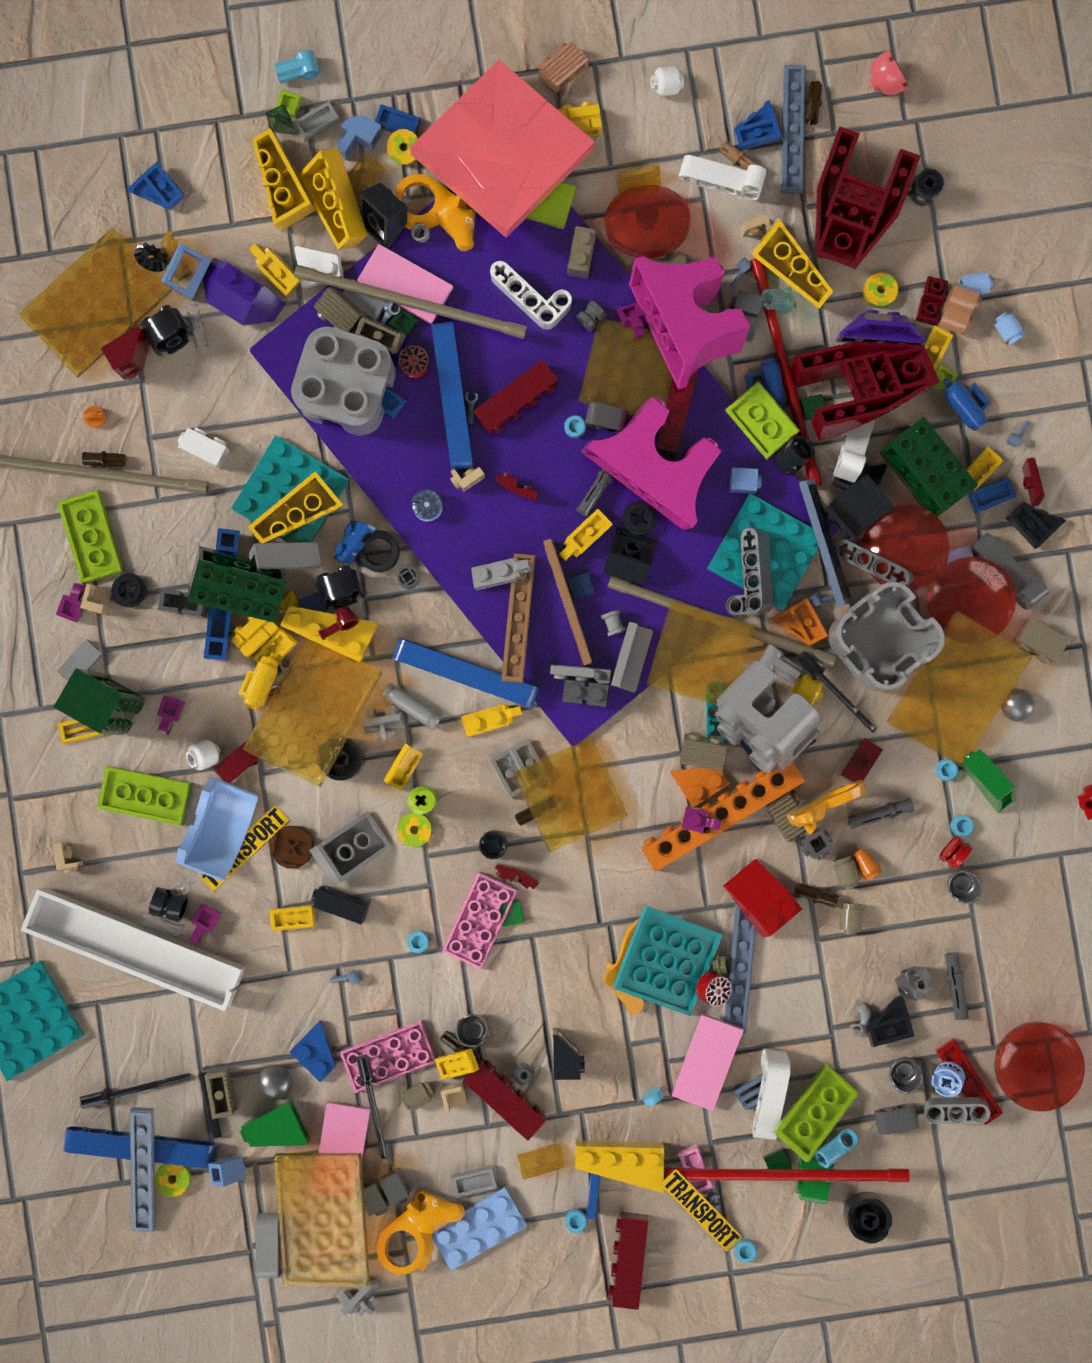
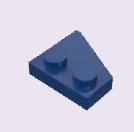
[734,100,781,151]
[127,162,186,210]
[334,520,376,565]
[289,1021,336,1082]

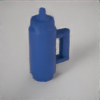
[745,359,785,410]
[943,379,991,431]

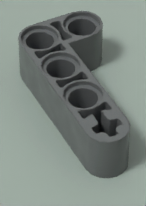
[726,528,773,616]
[970,532,1050,610]

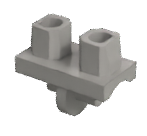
[361,705,404,742]
[338,1274,380,1316]

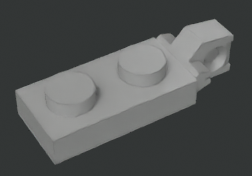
[471,558,532,590]
[550,664,611,684]

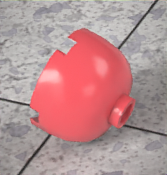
[869,49,909,96]

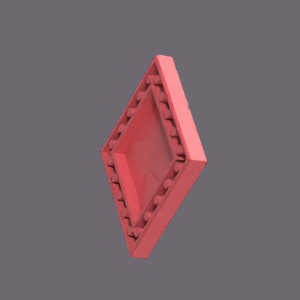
[410,60,595,238]

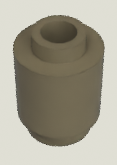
[833,855,861,889]
[840,903,863,935]
[401,1081,436,1111]

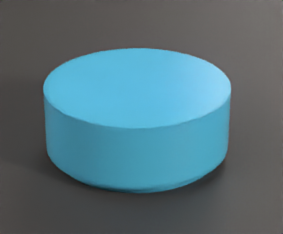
[564,416,586,438]
[935,759,958,781]
[950,815,974,837]
[407,930,429,953]
[642,1086,664,1106]
[565,1209,587,1233]
[734,1239,757,1263]

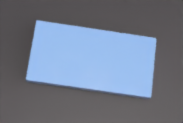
[432,1186,527,1271]

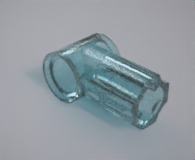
[759,286,797,314]

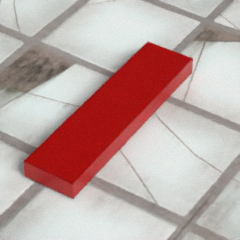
[935,1039,1003,1125]

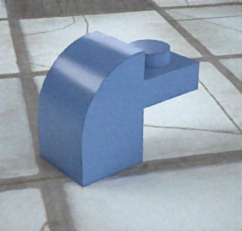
[337,116,383,160]

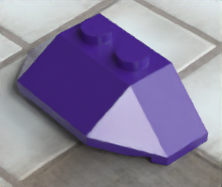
[203,258,285,326]
[836,310,926,345]

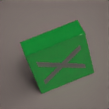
[499,900,524,927]

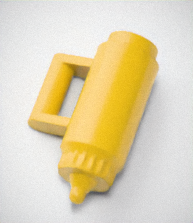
[238,652,279,710]

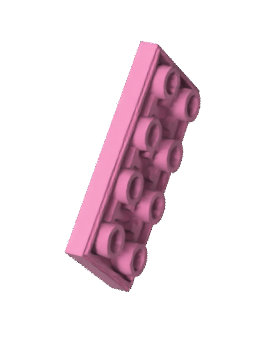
[357,244,453,325]
[442,872,518,970]
[671,1013,744,1111]
[340,1020,436,1093]
[312,1101,371,1197]

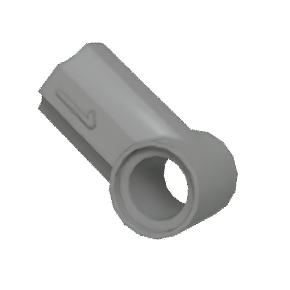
[758,644,803,684]

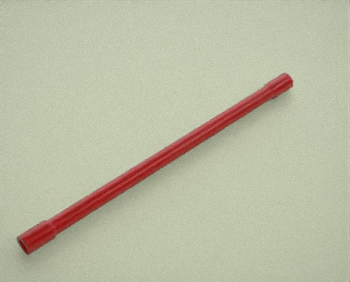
[750,258,823,486]
[664,1168,910,1182]

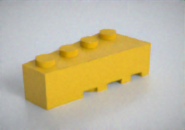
[575,1140,664,1193]

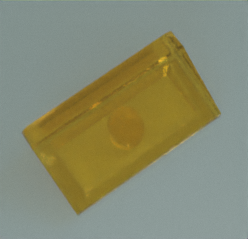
[348,154,384,203]
[616,164,661,195]
[161,230,192,281]
[517,1143,565,1180]

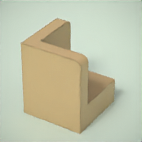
[80,583,112,615]
[440,1081,468,1112]

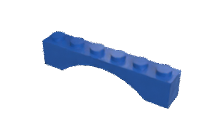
[203,528,240,661]

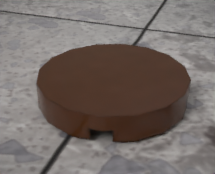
[270,825,314,869]

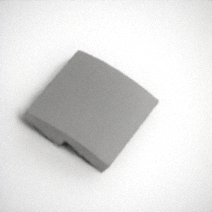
[488,739,549,799]

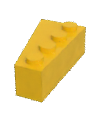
[252,128,316,231]
[298,148,368,250]
[751,218,833,309]
[248,471,344,543]
[280,606,379,663]

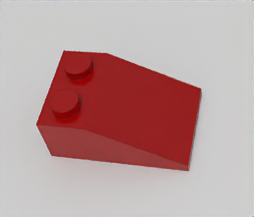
[723,859,803,938]

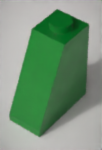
[963,749,1015,813]
[240,1099,311,1147]

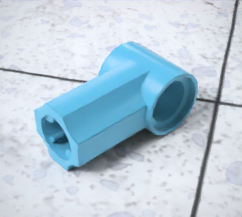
[274,50,320,84]
[815,1129,858,1168]

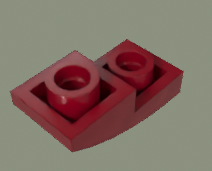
[915,276,949,326]
[496,473,538,503]
[213,739,262,784]
[495,863,539,890]

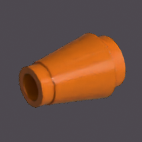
[853,848,882,881]

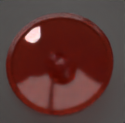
[604,185,691,258]
[861,505,950,591]
[926,556,1016,644]
[994,1021,1085,1112]

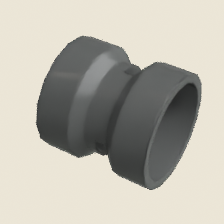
[576,301,606,332]
[397,566,419,590]

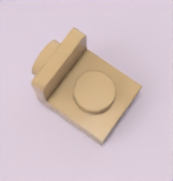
[740,214,774,237]
[450,467,485,492]
[52,842,83,873]

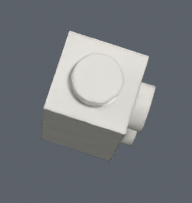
[178,427,230,469]

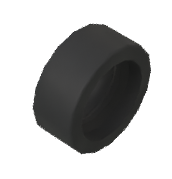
[358,530,400,572]

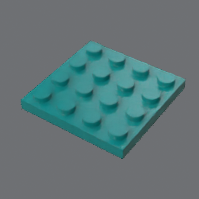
[231,435,350,543]
[707,493,819,611]
[612,905,722,1016]
[0,960,85,1081]

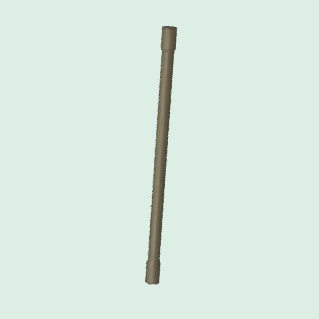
[294,264,527,339]
[0,455,209,494]
[607,576,836,667]

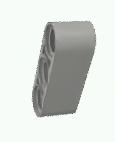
[924,1097,990,1124]
[256,1213,281,1278]

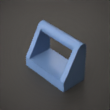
[161,243,211,300]

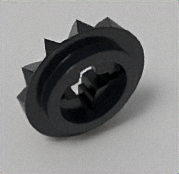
[134,242,169,272]
[622,501,657,536]
[112,573,147,608]

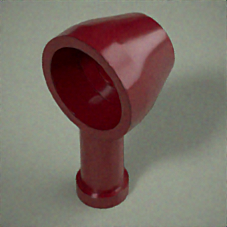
[318,607,359,640]

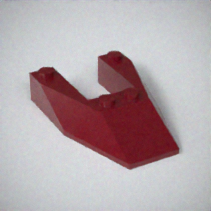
[815,126,921,270]
[791,341,940,441]

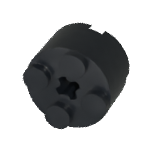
[141,305,193,356]
[315,565,365,610]
[318,737,365,781]
[843,1192,892,1244]

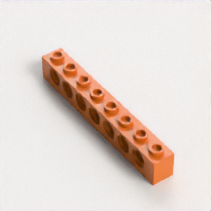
[641,762,805,872]

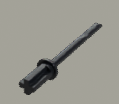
[796,651,877,733]
[356,1054,388,1159]
[79,1073,190,1109]

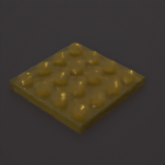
[578,319,673,416]
[647,601,755,705]
[513,737,628,852]

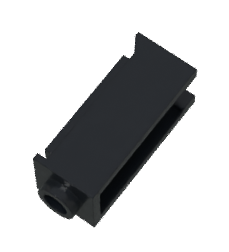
[311,885,371,925]

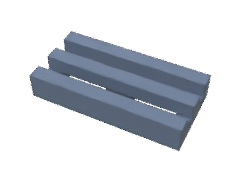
[734,1073,763,1111]

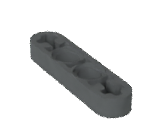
[835,540,913,586]

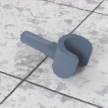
[730,257,751,288]
[381,301,401,324]
[465,392,478,424]
[1006,420,1031,447]
[808,593,835,608]
[330,970,362,985]
[704,1192,721,1209]

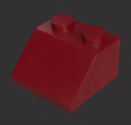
[101,326,150,380]

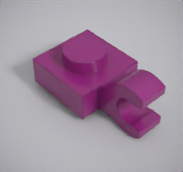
[617,302,645,338]
[56,583,86,623]
[157,695,186,735]
[681,807,721,833]
[189,903,222,944]

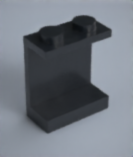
[826,473,895,541]

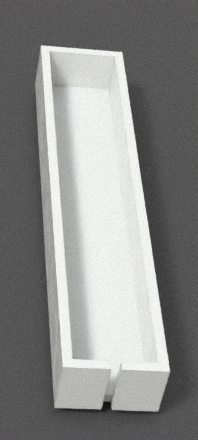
[20,887,246,1011]

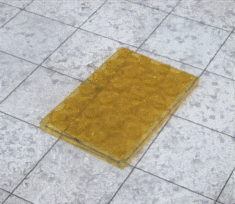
[18,227,172,378]
[886,611,1033,767]
[243,637,382,787]
[274,1153,370,1287]

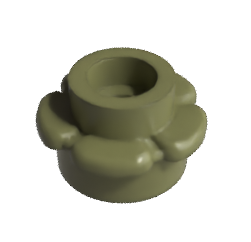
[713,954,728,976]

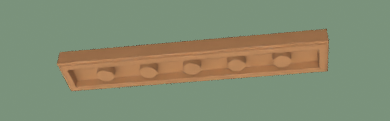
[543,539,592,666]
[501,554,535,684]

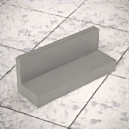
[249,542,321,569]
[610,622,653,692]

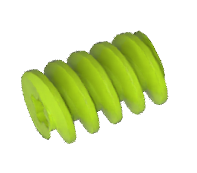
[407,786,438,815]

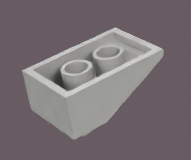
[309,811,392,886]

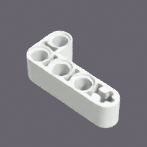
[678,155,767,201]
[490,261,572,330]
[833,420,875,483]
[752,1048,790,1140]

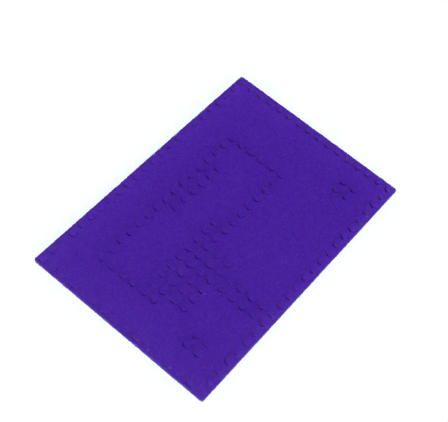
[250,188,838,746]

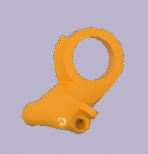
[395,174,476,252]
[786,780,867,835]
[603,919,644,1015]
[377,1189,465,1275]

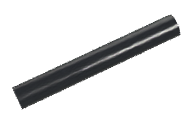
[198,1072,222,1138]

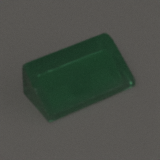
[265,104,297,135]

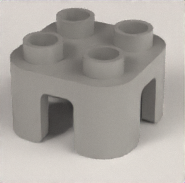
[291,327,396,436]
[828,582,945,691]
[715,661,820,774]

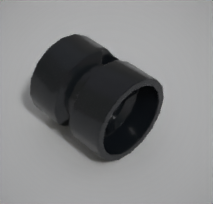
[910,169,944,206]
[774,436,815,475]
[479,830,508,860]
[149,887,188,923]

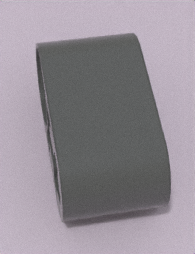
[585,402,629,434]
[874,1103,919,1135]

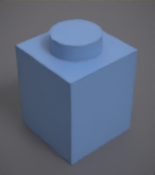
[729,467,762,494]
[208,1156,246,1187]

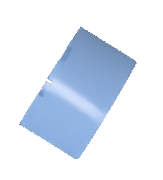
[175,776,259,881]

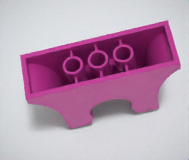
[629,256,750,389]
[581,397,721,530]

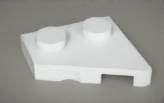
[294,246,344,289]

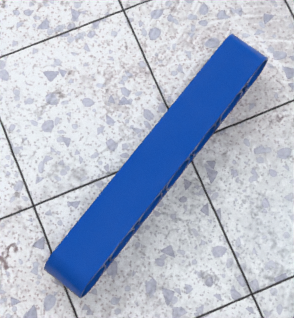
[432,322,473,470]
[392,638,539,708]
[63,1126,216,1168]

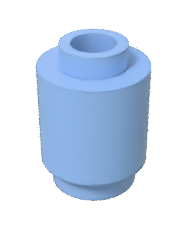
[959,272,993,295]
[994,312,1025,345]

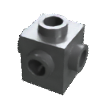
[799,828,833,860]
[894,966,935,1001]

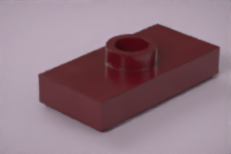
[1022,457,1045,506]
[841,738,883,782]

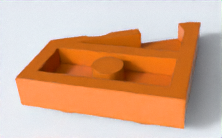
[771,598,828,646]
[670,768,729,808]

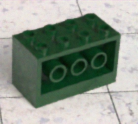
[879,417,979,519]
[187,546,287,623]
[53,668,144,735]

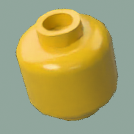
[791,674,825,706]

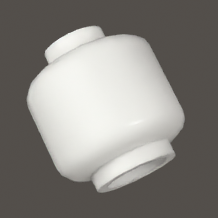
[651,66,684,96]
[186,739,221,771]

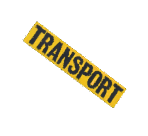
[199,805,290,892]
[660,1169,742,1252]

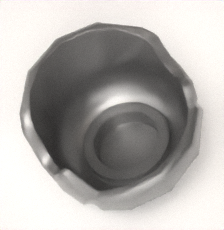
[1001,688,1035,722]
[947,869,983,904]
[455,1014,490,1048]
[889,1057,923,1094]
[258,1065,293,1100]

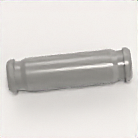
[381,683,442,730]

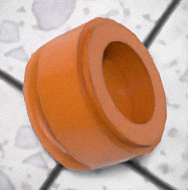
[83,406,107,428]

